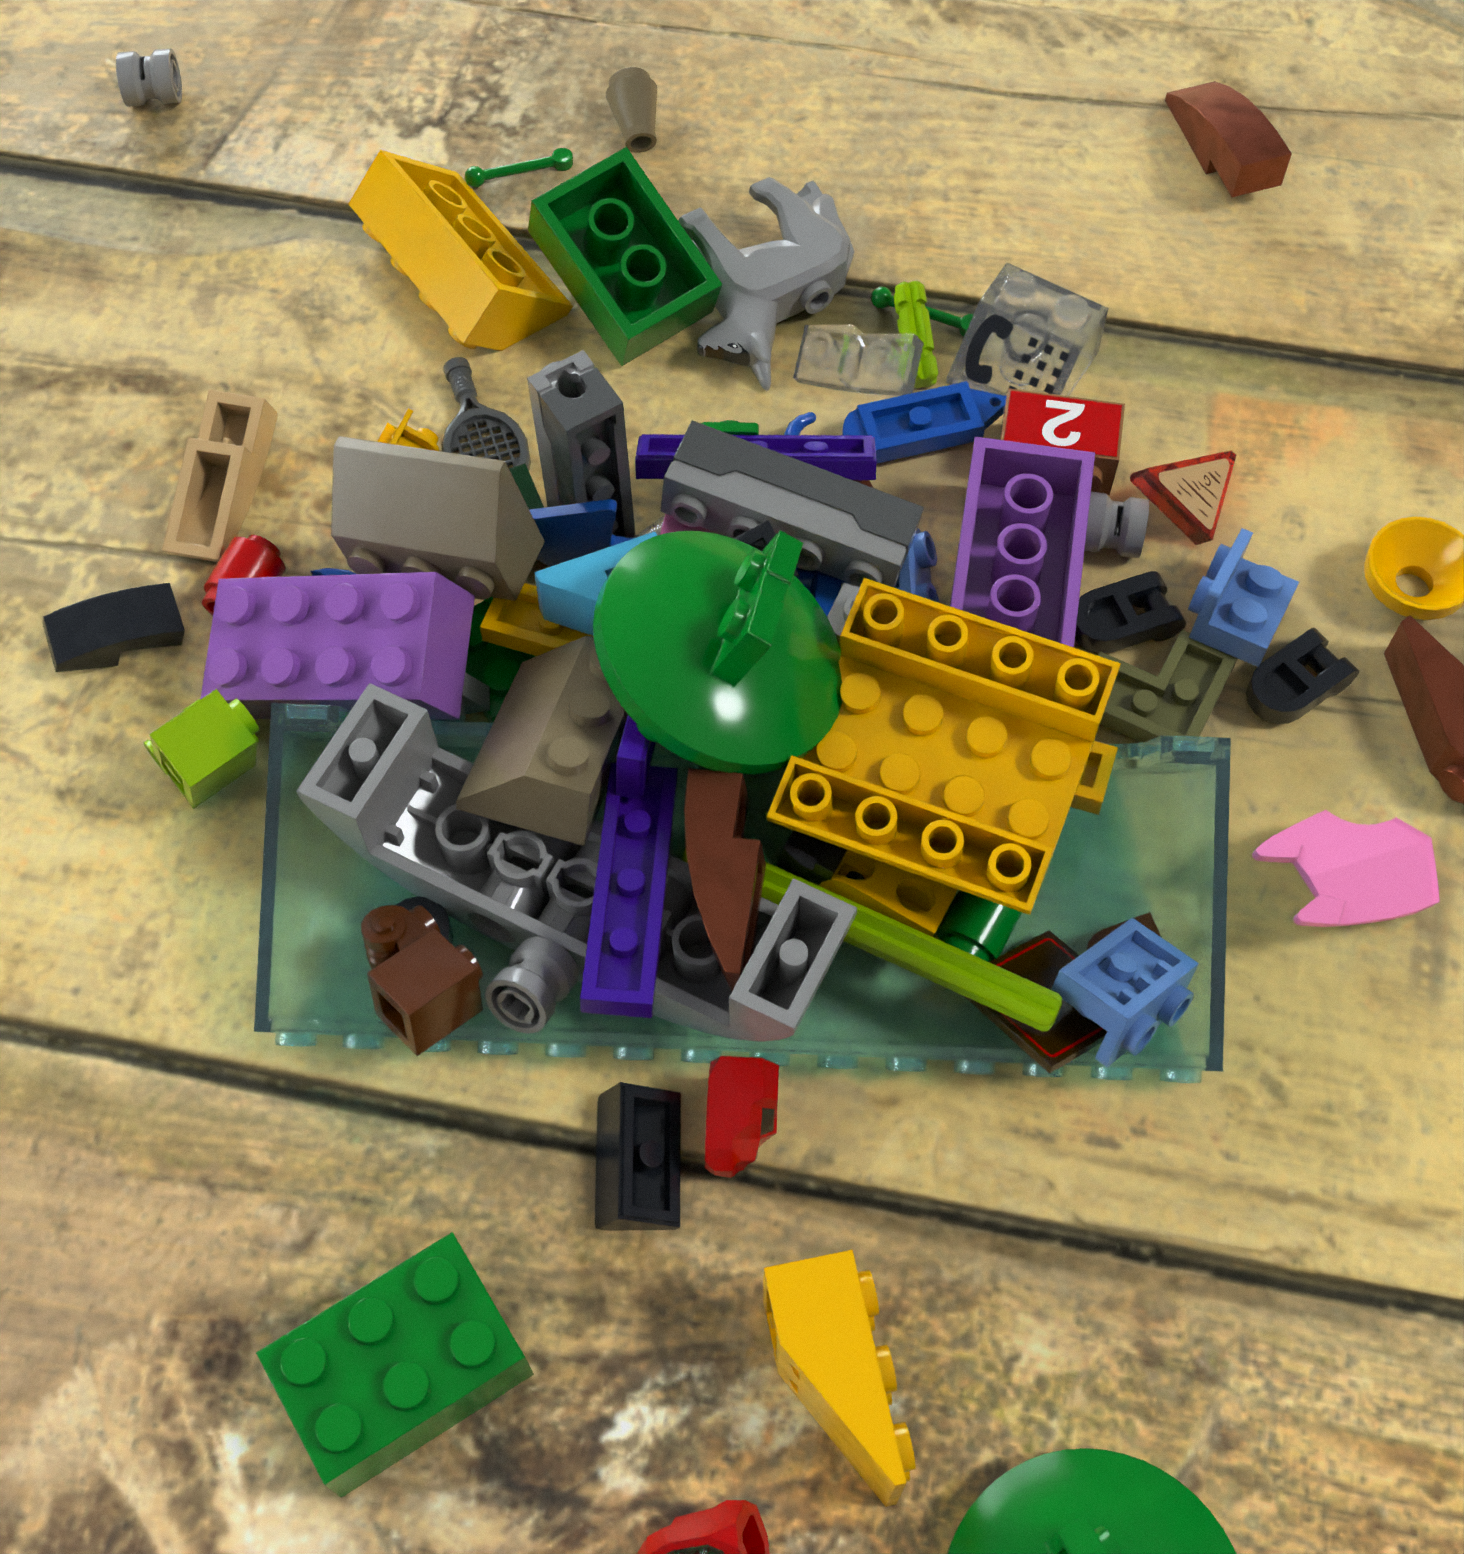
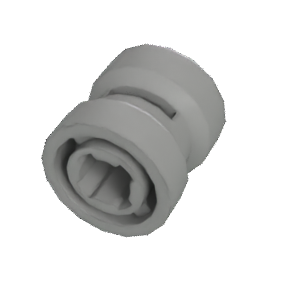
[116,48,182,107]
[1084,491,1149,558]
[485,936,579,1034]

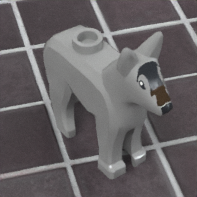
[678,177,854,391]

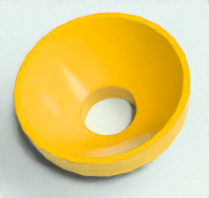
[1364,517,1464,620]

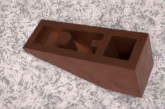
[1384,616,1464,805]

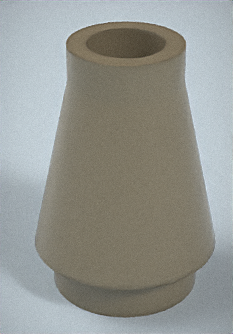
[606,67,657,153]

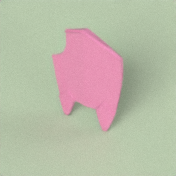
[1252,810,1440,927]

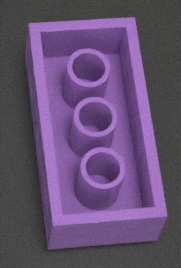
[950,437,1095,647]
[200,572,475,719]

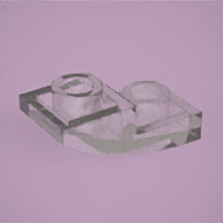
[793,325,924,396]

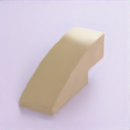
[162,390,278,562]

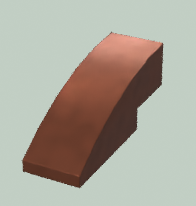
[1165,81,1292,197]
[684,768,766,991]

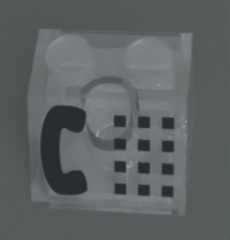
[946,263,1109,396]

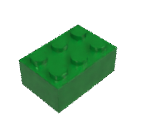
[528,147,722,366]
[256,1232,534,1498]

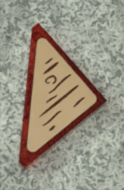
[1130,450,1237,545]

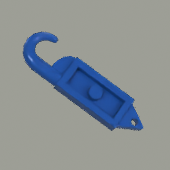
[784,381,1006,464]

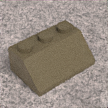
[331,436,545,601]
[456,636,628,846]

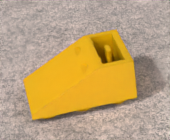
[763,1249,916,1507]

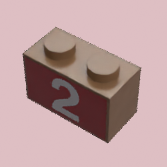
[999,388,1125,495]

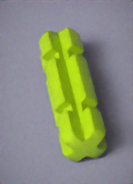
[894,281,938,389]

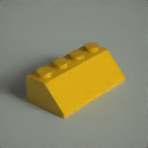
[348,150,573,351]

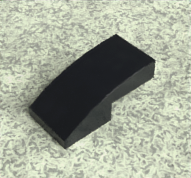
[42,583,185,672]

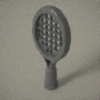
[441,357,531,470]

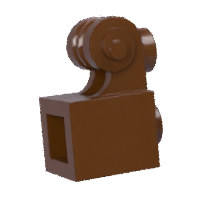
[361,905,483,1056]

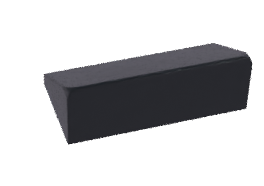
[595,1082,681,1231]

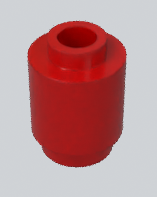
[202,535,286,616]

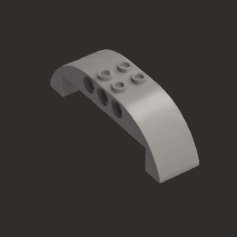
[297,683,857,1042]

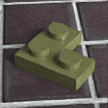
[1098,630,1238,763]

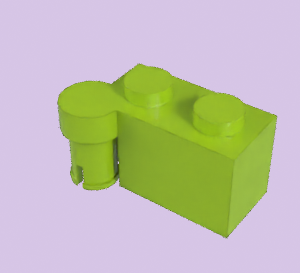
[143,689,259,809]

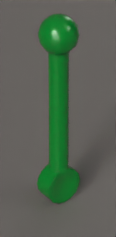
[465,148,573,188]
[870,286,982,339]

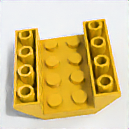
[766,578,1121,915]

